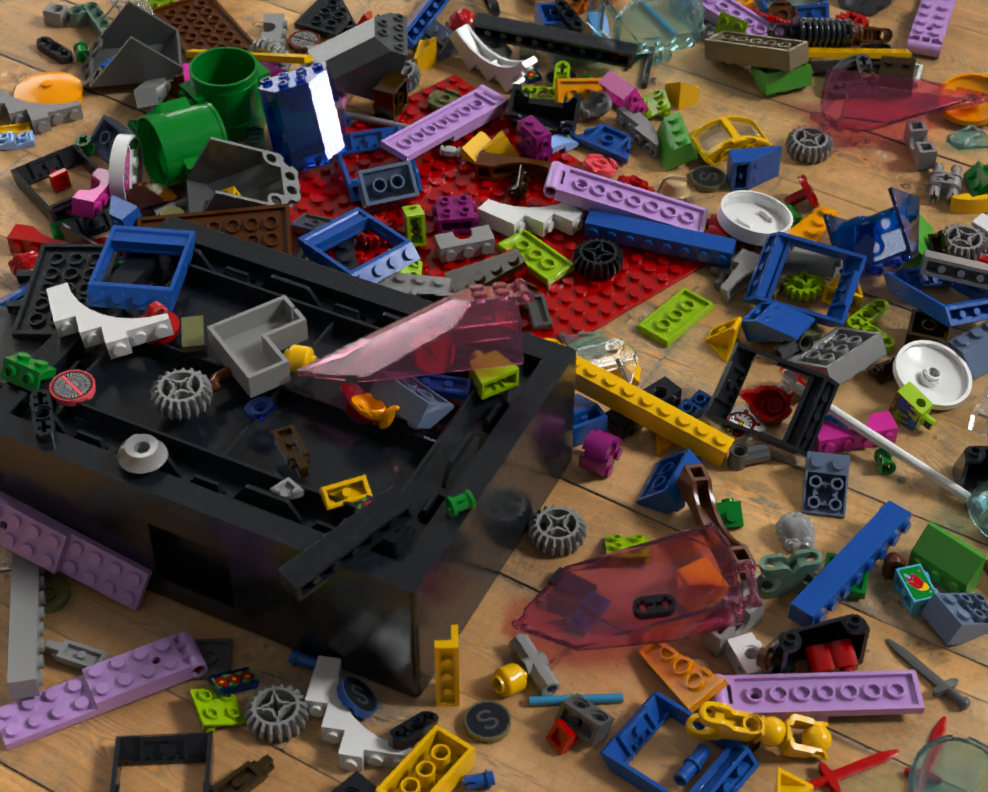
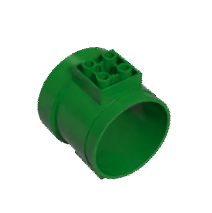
[179,47,273,143]
[136,97,228,192]

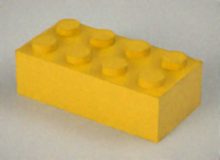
[375,724,475,792]

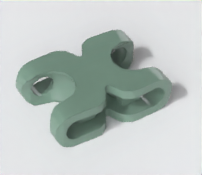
[756,548,823,599]

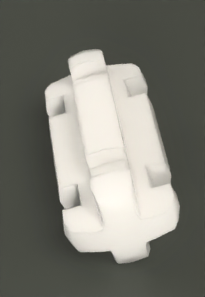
[439,145,461,157]

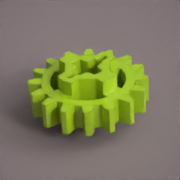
[784,271,826,301]

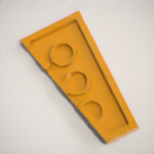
[555,78,604,103]
[789,206,839,251]
[638,637,728,712]

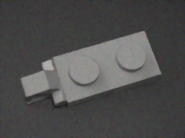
[44,639,109,670]

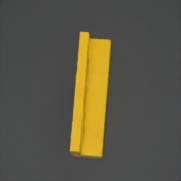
[434,625,460,707]

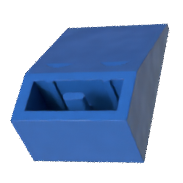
[726,145,782,192]
[741,301,815,343]
[572,394,608,447]

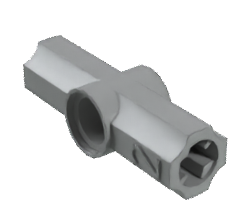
[510,633,560,696]

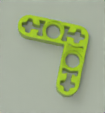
[522,61,570,102]
[846,298,895,354]

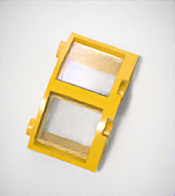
[690,116,773,167]

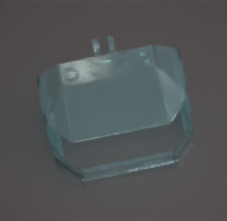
[586,0,705,63]

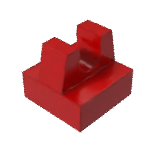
[48,168,72,193]
[546,719,580,754]

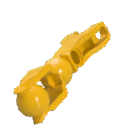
[685,701,832,760]

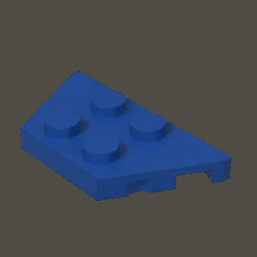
[570,123,632,164]

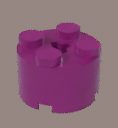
[579,428,622,477]

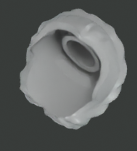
[580,91,612,119]
[775,512,815,552]

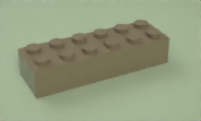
[704,30,809,73]

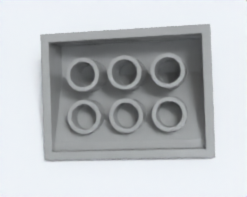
[787,327,887,384]

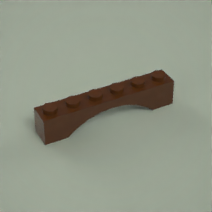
[475,151,585,182]
[676,463,755,582]

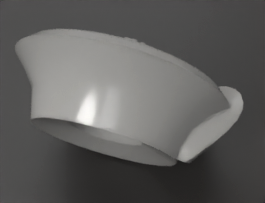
[116,434,168,474]

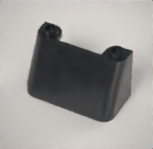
[506,83,582,135]
[952,446,988,491]
[764,614,870,674]

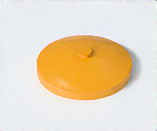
[14,71,84,104]
[937,73,988,126]

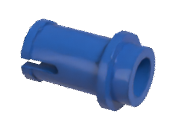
[288,648,318,671]
[463,769,495,791]

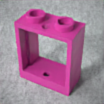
[598,70,648,114]

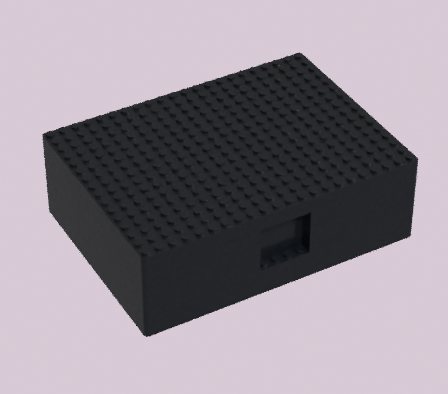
[0,216,577,698]

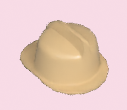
[650,174,691,199]

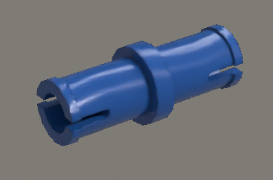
[673,743,712,787]

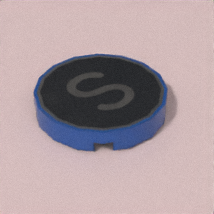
[336,675,378,719]

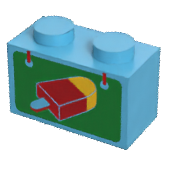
[893,564,939,616]

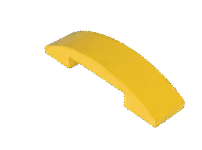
[949,193,988,214]

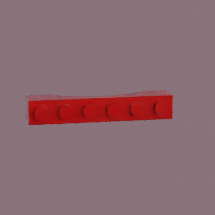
[7,224,124,257]

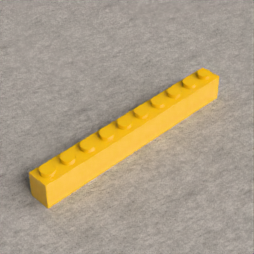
[575,355,735,467]

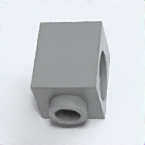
[43,2,70,28]

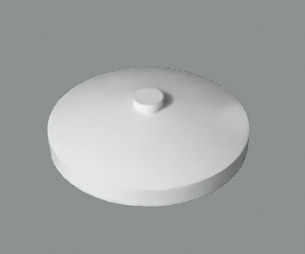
[893,340,973,410]

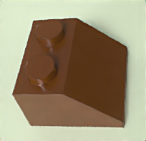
[126,181,181,211]

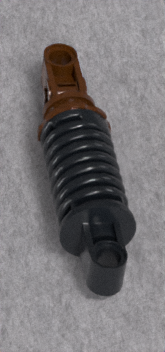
[766,16,893,48]

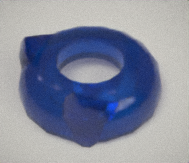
[245,396,276,422]

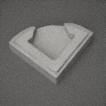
[270,477,304,500]

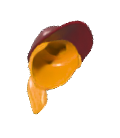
[339,383,400,429]

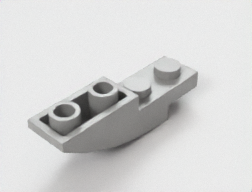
[616,106,659,159]

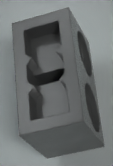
[555,693,615,746]

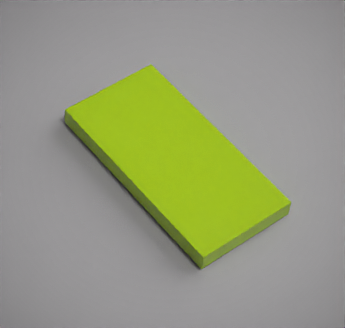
[497,229,575,286]
[636,287,715,348]

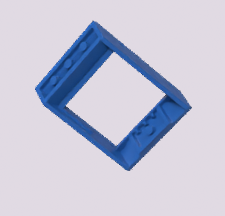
[331,125,422,202]
[297,207,421,283]
[86,225,196,312]
[743,231,867,327]
[883,266,988,327]
[599,691,759,792]

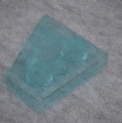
[946,124,988,150]
[559,331,613,360]

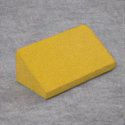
[461,131,491,164]
[319,475,373,511]

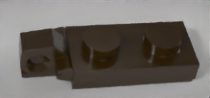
[271,424,311,479]
[210,754,275,792]

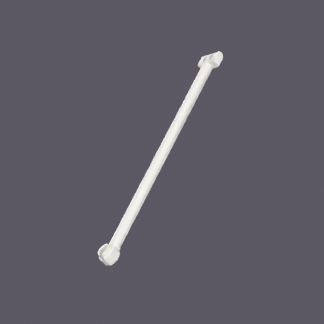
[779,370,988,514]

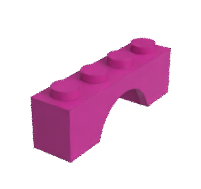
[72,168,111,219]
[813,411,899,453]

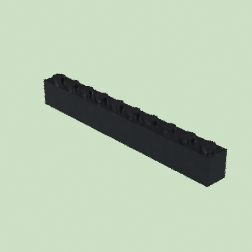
[472,13,637,69]

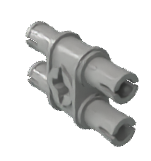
[927,162,963,206]

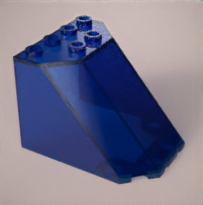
[258,62,346,172]
[823,187,920,279]

